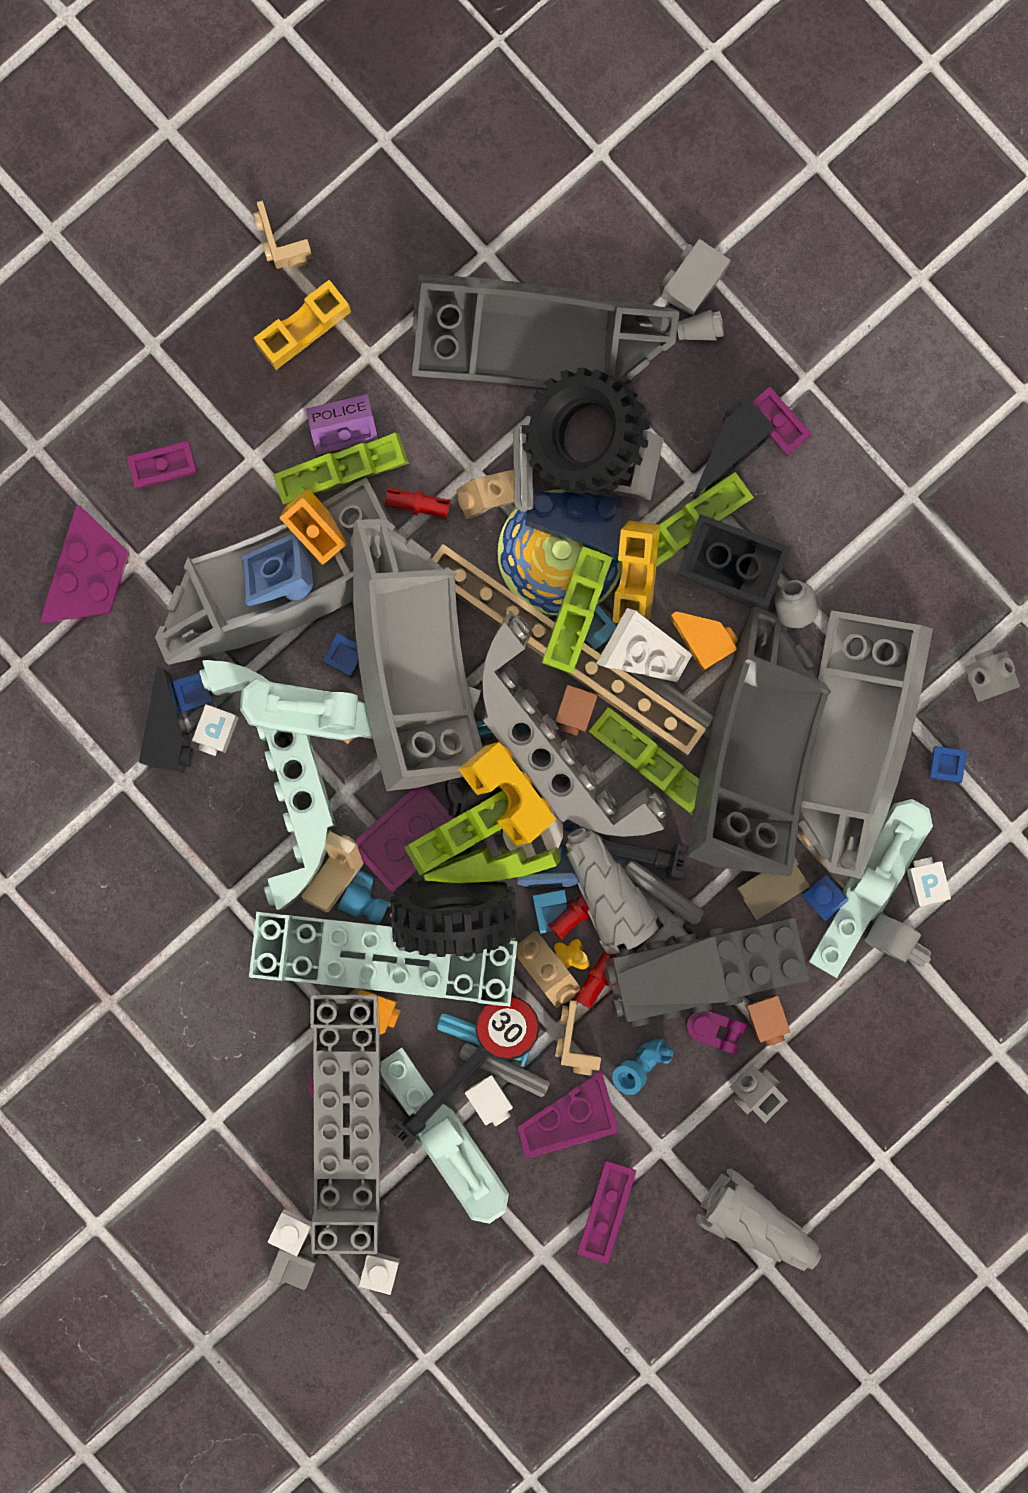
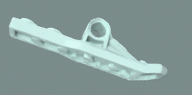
[240,679,373,741]
[808,799,933,978]
[381,1047,509,1224]

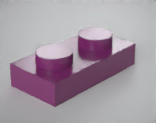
[752,387,812,457]
[127,441,197,489]

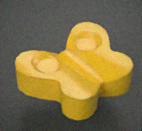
[554,939,590,969]

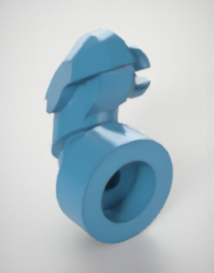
[612,1038,674,1095]

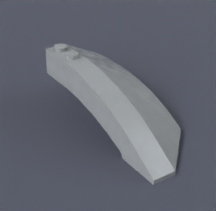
[155,477,400,665]
[353,518,483,791]
[799,610,933,879]

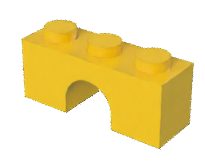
[253,280,351,370]
[612,520,660,623]
[458,742,556,846]

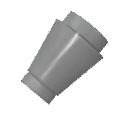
[677,309,724,341]

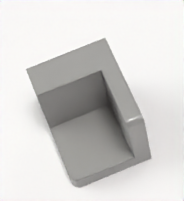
[267,1249,318,1290]

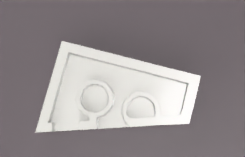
[596,608,692,682]

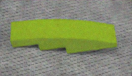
[273,433,409,505]
[656,472,754,567]
[542,546,613,674]
[589,707,699,815]
[404,790,508,875]
[424,846,562,883]

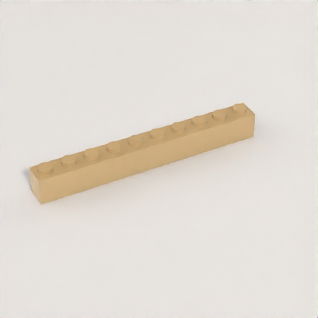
[432,544,706,757]

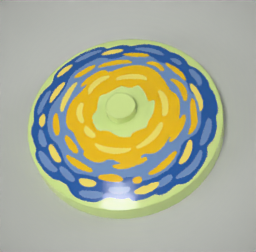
[498,489,622,617]

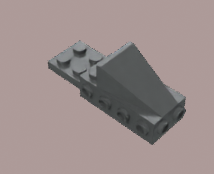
[604,918,809,1027]

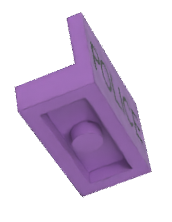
[306,394,378,455]

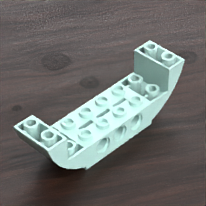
[200,660,337,910]
[249,912,517,1007]

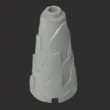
[566,828,662,954]
[696,1168,822,1271]

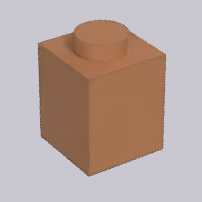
[555,685,598,737]
[745,995,791,1046]

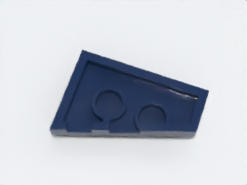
[525,491,623,560]

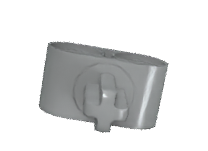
[864,913,931,967]

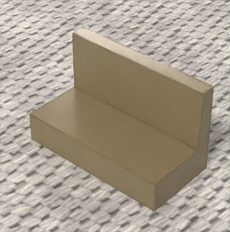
[736,857,810,921]

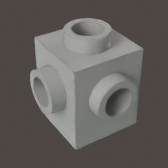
[965,649,1020,702]
[730,1064,788,1123]

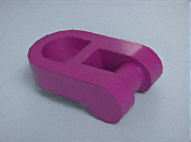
[686,1011,747,1055]

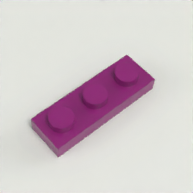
[577,1160,637,1264]

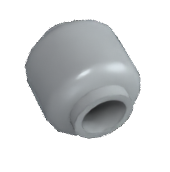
[774,580,818,628]

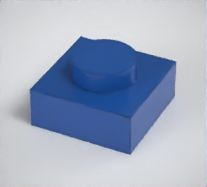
[323,633,359,677]
[172,673,213,713]
[929,746,967,783]
[802,874,849,921]

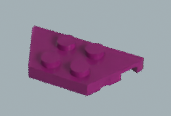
[40,505,130,624]

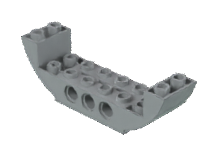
[482,611,667,837]
[310,995,381,1254]

